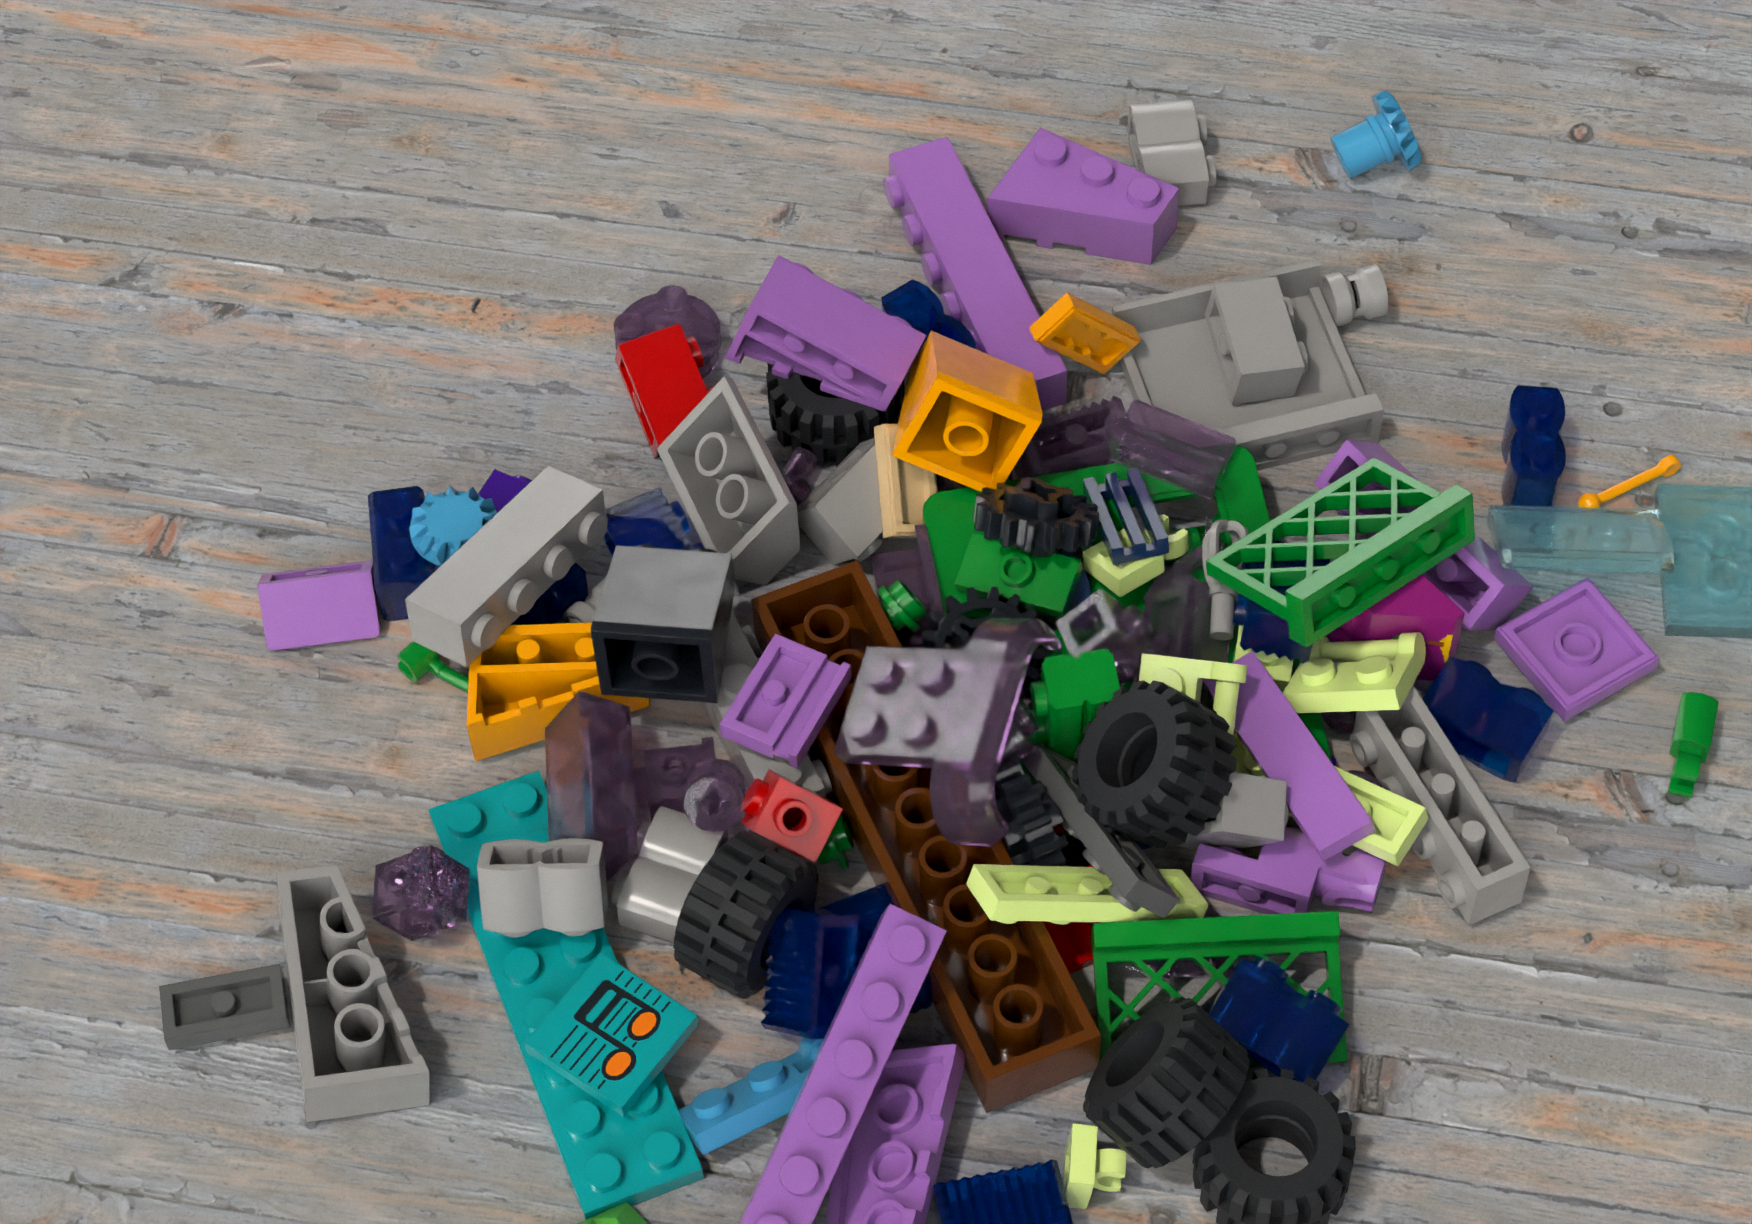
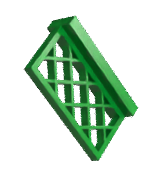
[1206,458,1475,648]
[1090,911,1348,1067]

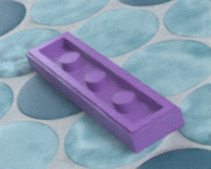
[1203,651,1375,861]

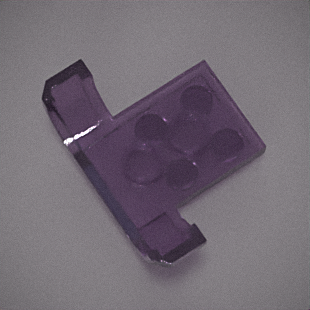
[834,618,1062,847]

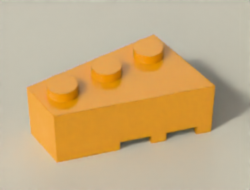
[466,622,650,762]

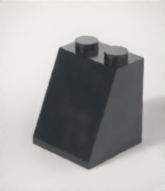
[591,544,735,703]

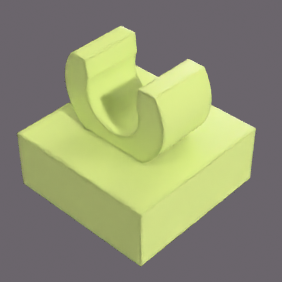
[1061,1124,1127,1210]

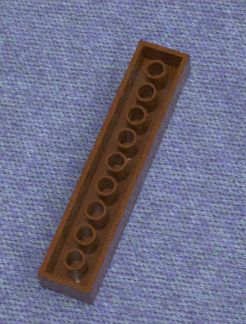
[751,560,1101,1113]

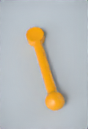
[1578,454,1682,514]

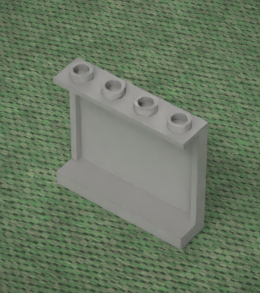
[1112,259,1384,471]

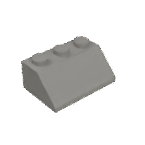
[657,376,800,586]

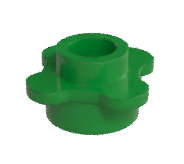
[817,814,854,870]

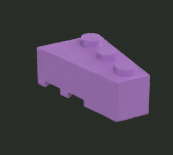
[987,127,1180,265]

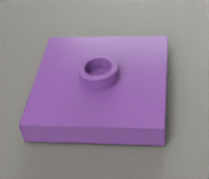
[1494,577,1660,722]

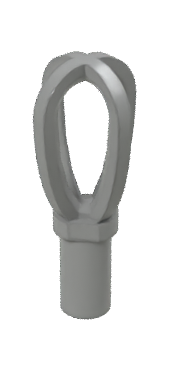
[1202,519,1249,640]

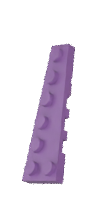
[827,1044,965,1224]

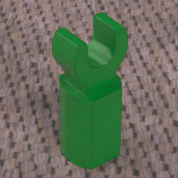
[1668,692,1719,798]

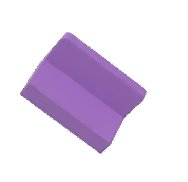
[257,560,381,650]

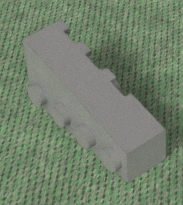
[276,865,430,1122]

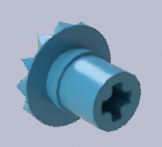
[1330,90,1422,179]
[409,484,497,570]

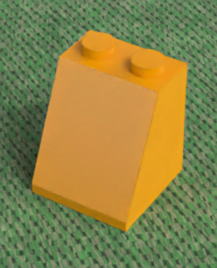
[891,331,1043,492]

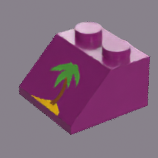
[1324,574,1465,682]

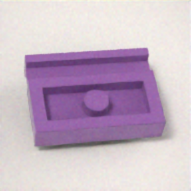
[719,634,852,769]

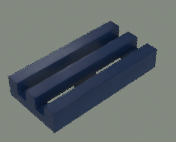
[1083,468,1169,565]

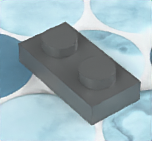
[159,964,290,1050]

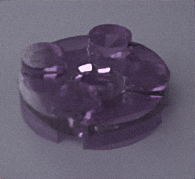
[614,285,722,379]

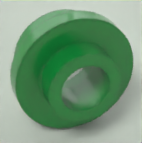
[877,579,929,632]

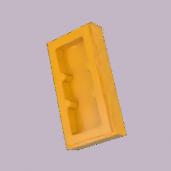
[1029,292,1141,375]

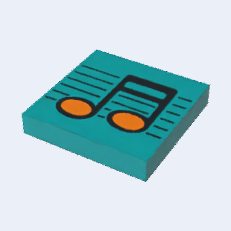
[524,952,699,1117]

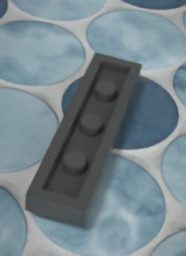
[1021,742,1180,918]

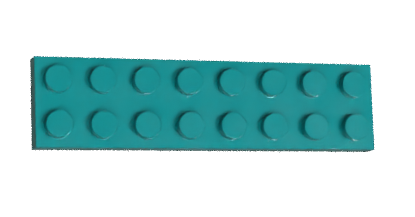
[428,770,704,1220]

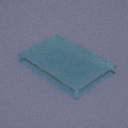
[1654,484,1752,639]
[1487,505,1676,574]

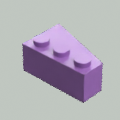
[725,255,926,412]

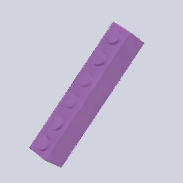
[883,136,1067,411]
[738,904,947,1224]

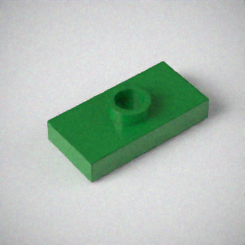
[954,533,1083,619]

